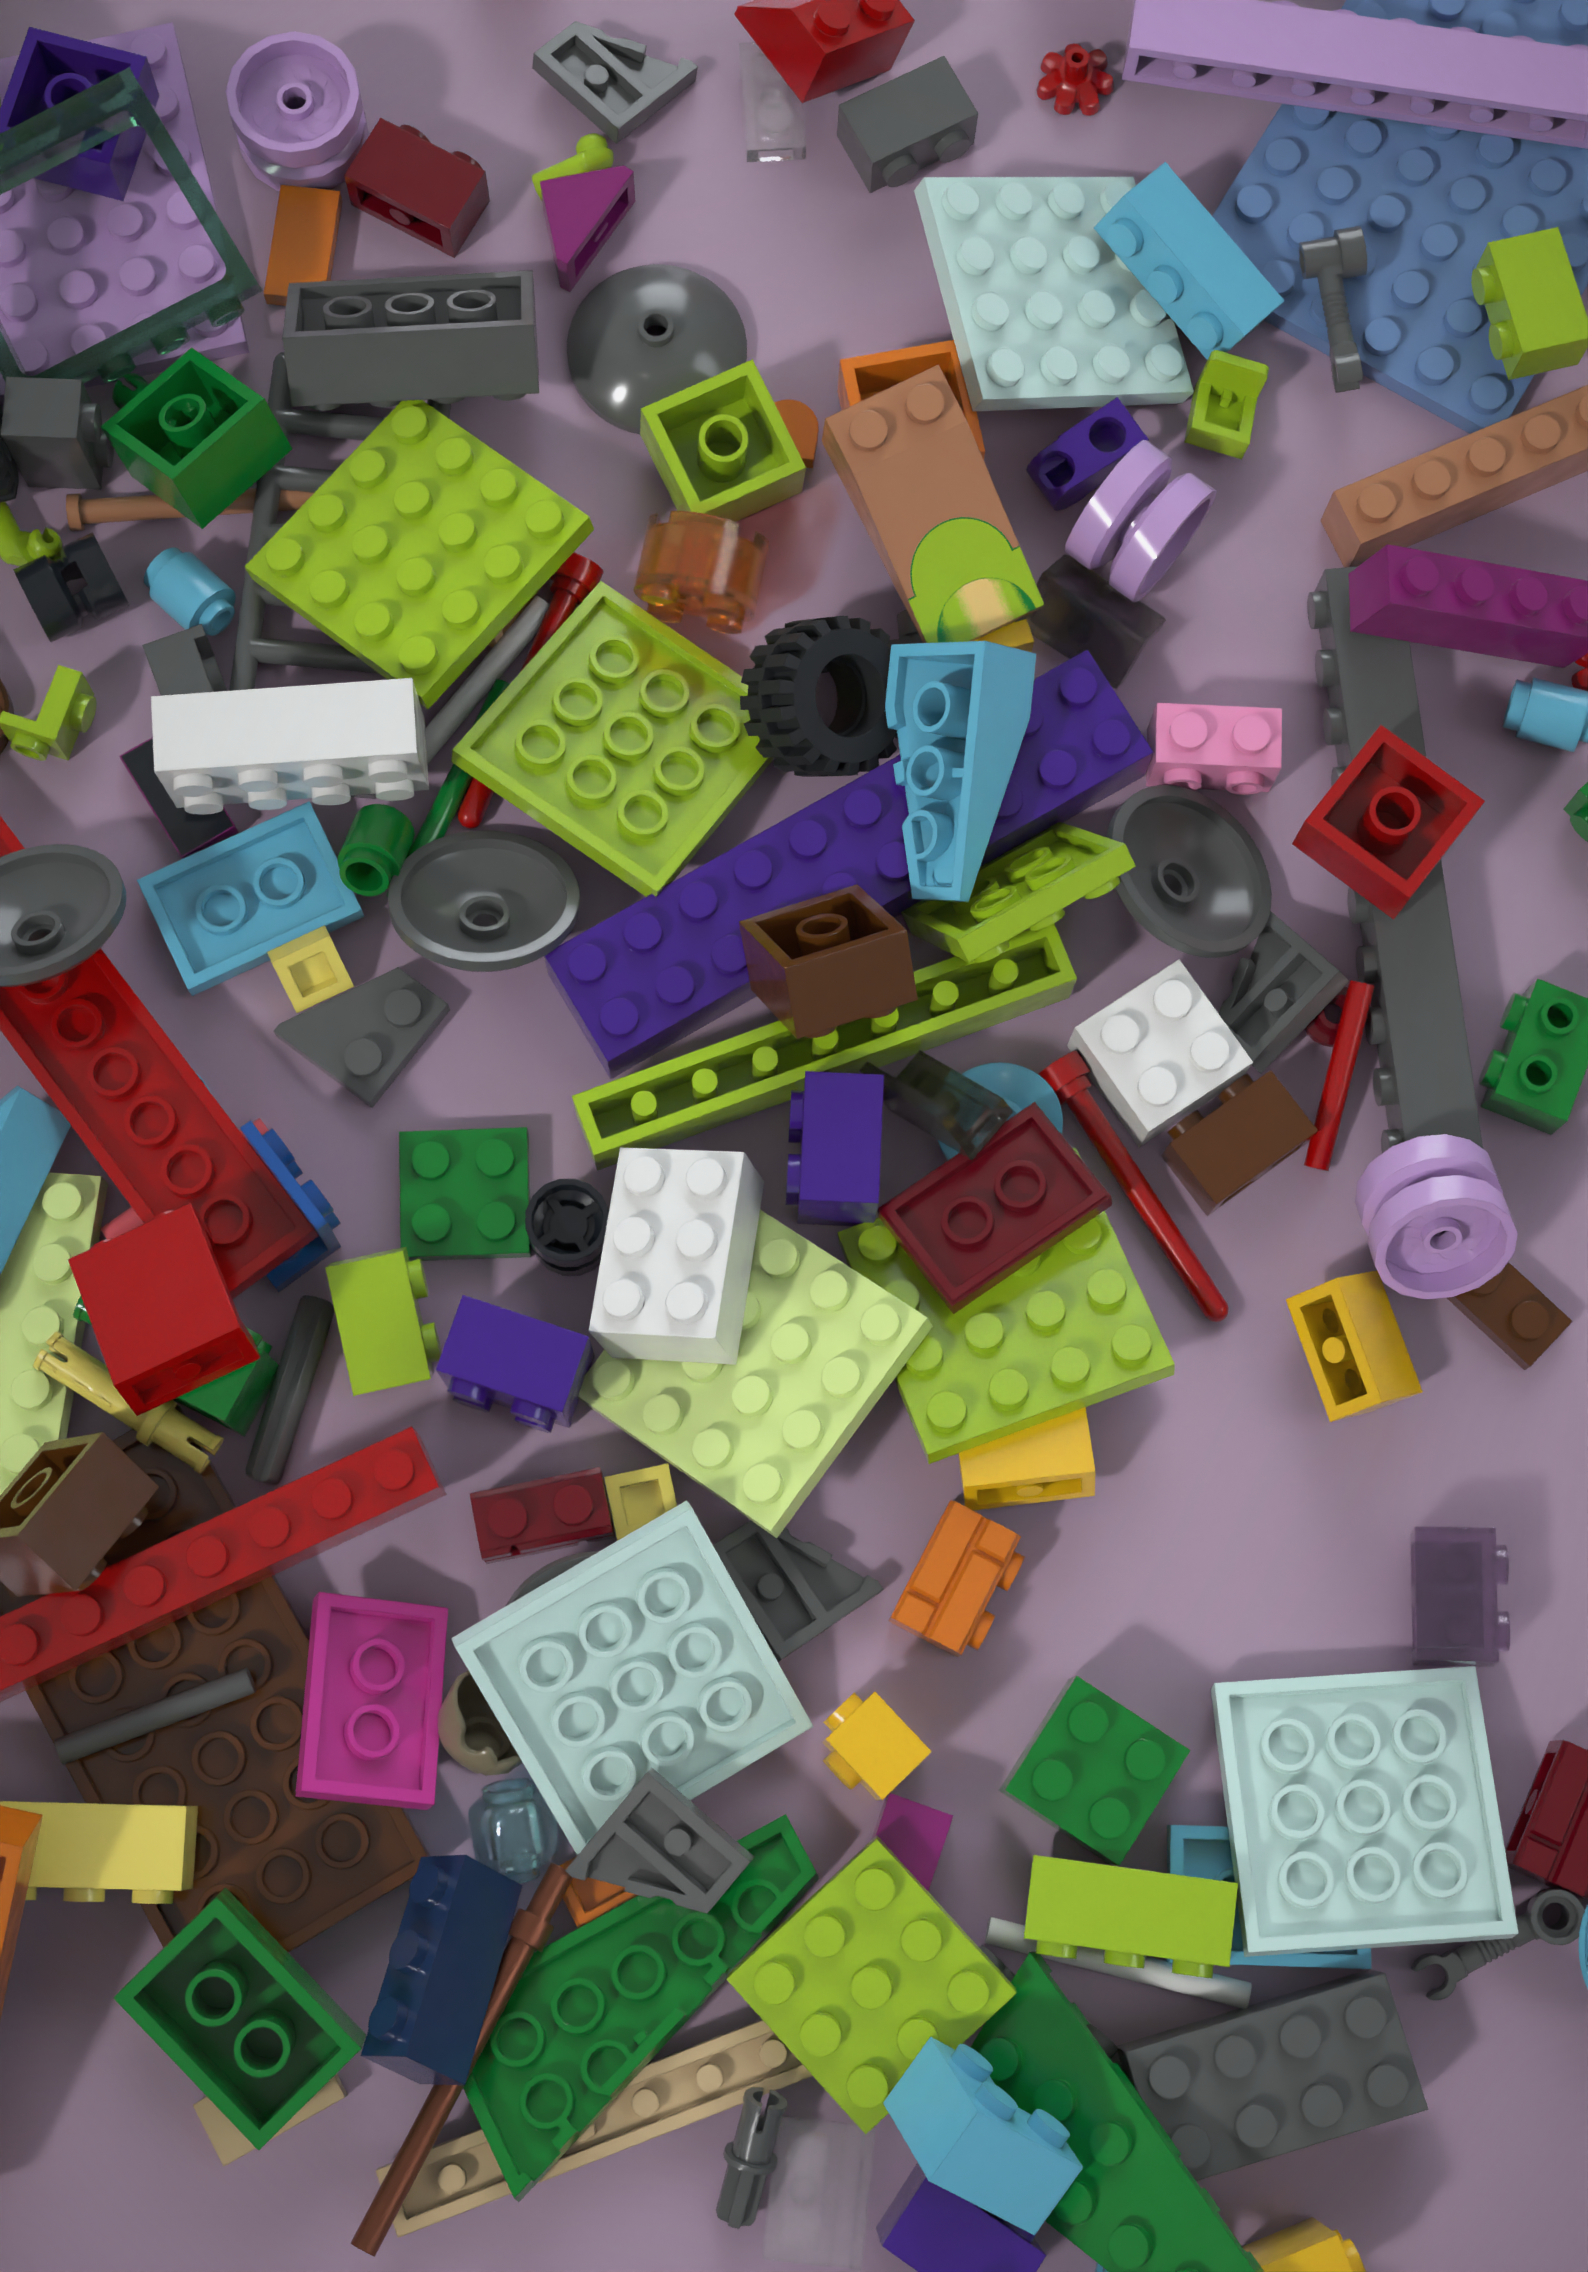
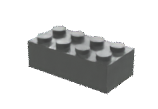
[1117,1969,1429,2181]

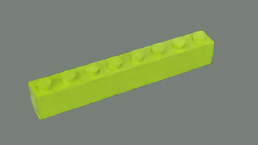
[572,923,1077,1171]

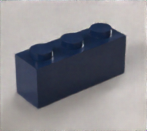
[360,1855,523,2085]

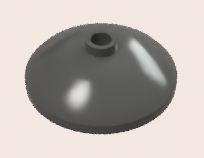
[567,264,747,435]
[1106,785,1272,958]
[388,830,580,972]
[0,844,126,987]

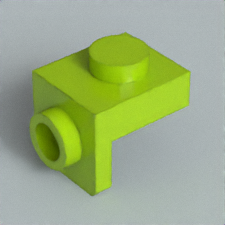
[1184,350,1269,460]
[0,665,97,761]

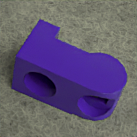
[1026,397,1149,511]

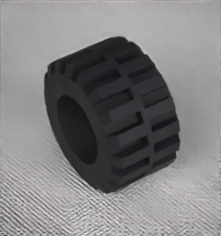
[740,616,898,777]

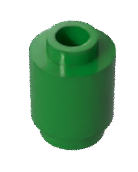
[338,804,415,896]

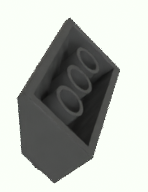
[282,270,539,411]

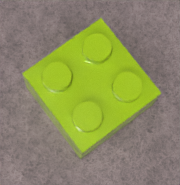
[640,359,806,541]

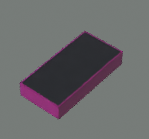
[119,737,239,859]

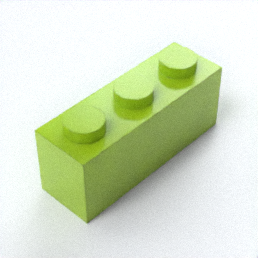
[1024,1855,1238,1978]

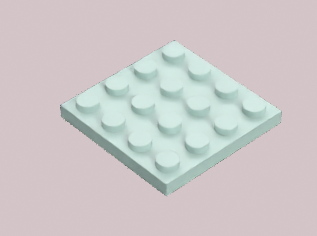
[914,177,1194,411]
[451,1500,814,1856]
[1210,1666,1518,1957]

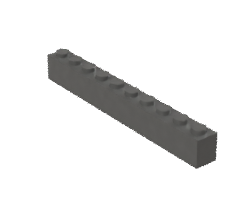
[1307,566,1483,1153]

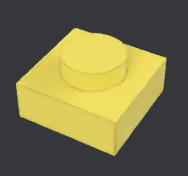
[267,925,354,1013]
[604,1463,677,1541]

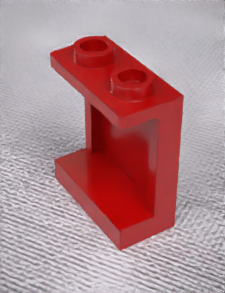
[68,1203,261,1416]

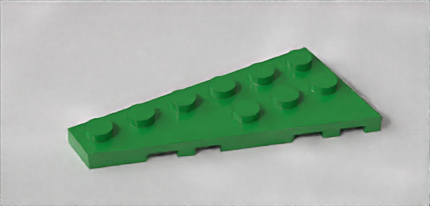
[463,1814,819,2202]
[971,1951,1264,2272]

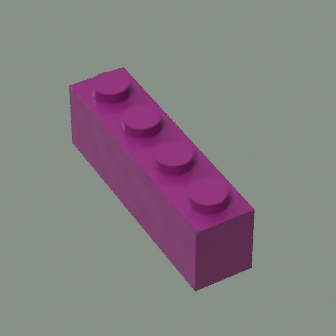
[1348,544,1588,668]

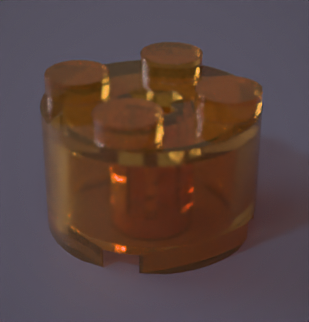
[633,511,770,634]

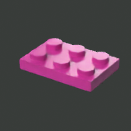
[295,1592,448,1810]

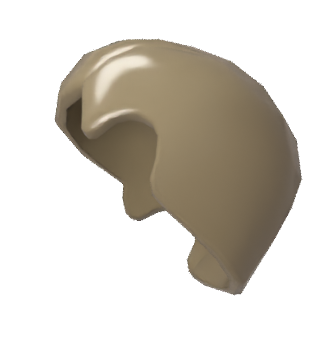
[437,1670,523,1776]

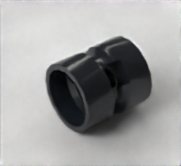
[13,532,129,642]
[525,1179,609,1276]

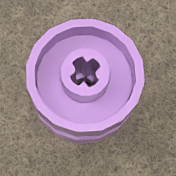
[226,31,369,191]
[1065,440,1217,602]
[1355,1134,1518,1300]

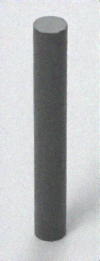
[54,1667,256,1765]

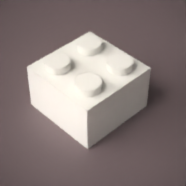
[1067,959,1253,1147]

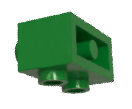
[1479,979,1588,1135]

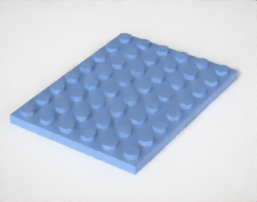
[1212,0,1588,434]

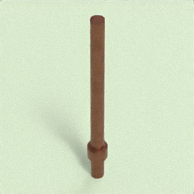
[350,1862,573,2257]

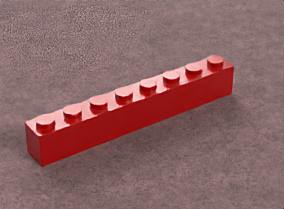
[0,1426,447,1702]

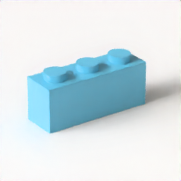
[1094,162,1284,360]

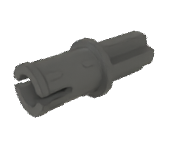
[716,2087,788,2229]

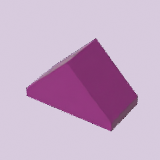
[540,165,635,292]

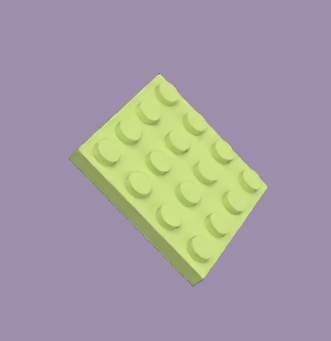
[578,1209,933,1538]

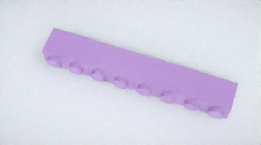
[1122,0,1588,149]

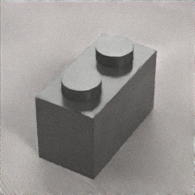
[837,56,978,193]
[1,377,114,490]

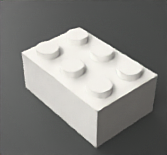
[588,1147,764,1365]

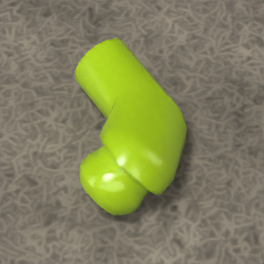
[532,133,614,200]
[0,502,63,566]

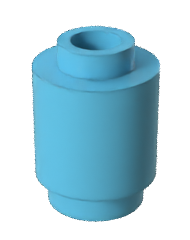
[144,547,236,636]
[1502,677,1588,752]

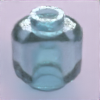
[468,1778,560,1883]

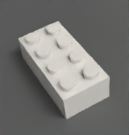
[151,678,429,815]

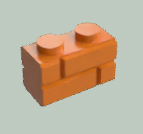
[888,1500,1025,1657]

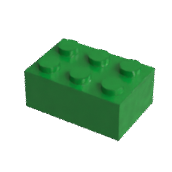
[114,1887,366,2151]

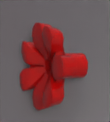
[1036,43,1114,116]

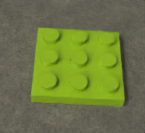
[901,822,1136,963]
[726,1836,1017,2135]

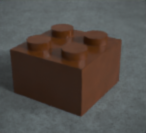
[739,884,918,1039]
[0,1432,159,1597]

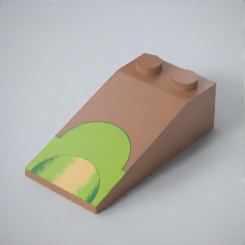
[821,364,1045,643]

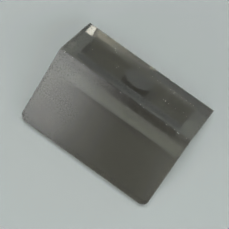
[1015,554,1166,689]
[858,1050,1013,1160]

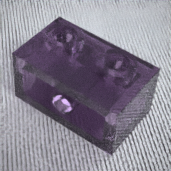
[1410,1527,1510,1667]

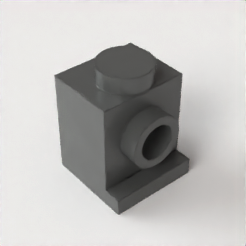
[142,624,228,696]

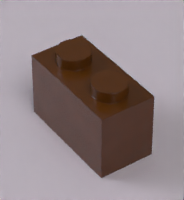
[1161,1070,1318,1216]

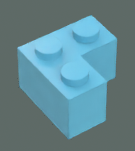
[883,2037,1083,2235]

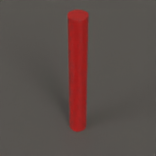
[1304,980,1375,1171]

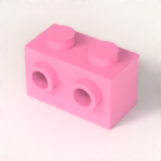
[1146,703,1282,795]

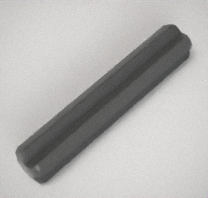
[245,1295,335,1485]

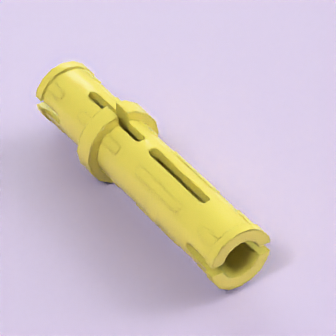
[33,1332,224,1474]

